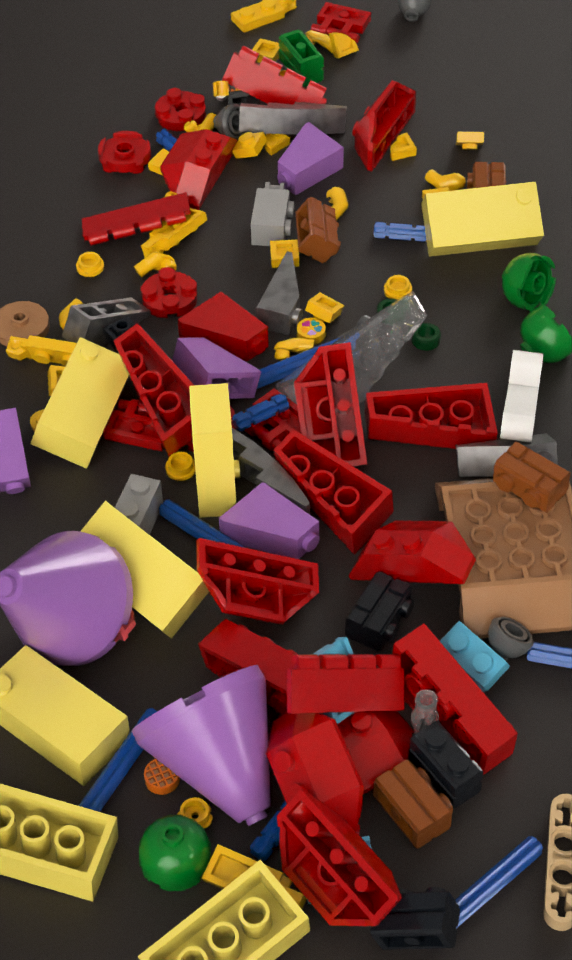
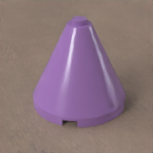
[0,531,133,666]
[132,665,271,827]

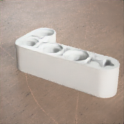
[500,350,544,443]

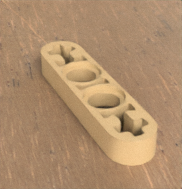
[543,794,572,931]

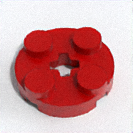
[155,88,206,131]
[98,131,151,174]
[140,267,198,318]

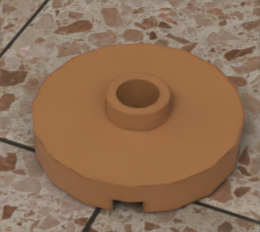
[0,301,50,346]

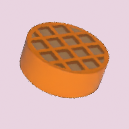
[144,759,180,795]

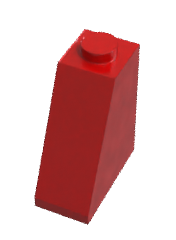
[178,292,269,361]

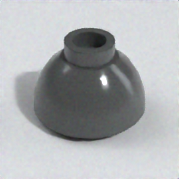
[398,0,431,22]
[213,104,246,141]
[488,617,534,661]

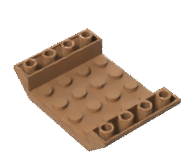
[435,478,572,638]

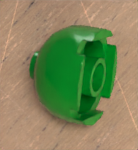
[502,253,556,311]
[520,304,572,364]
[139,815,212,891]

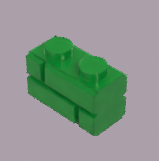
[279,29,324,87]

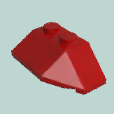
[352,80,416,172]
[160,129,237,210]
[294,342,367,467]
[348,520,476,584]
[196,538,319,624]
[337,711,413,794]
[266,713,364,835]
[277,789,402,926]

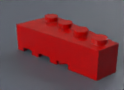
[114,323,194,457]
[364,383,498,449]
[274,429,394,555]
[198,618,323,718]
[392,623,518,775]

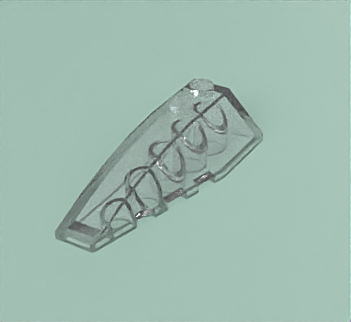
[276,291,427,405]

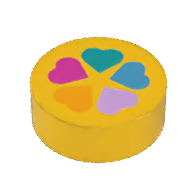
[297,317,326,345]

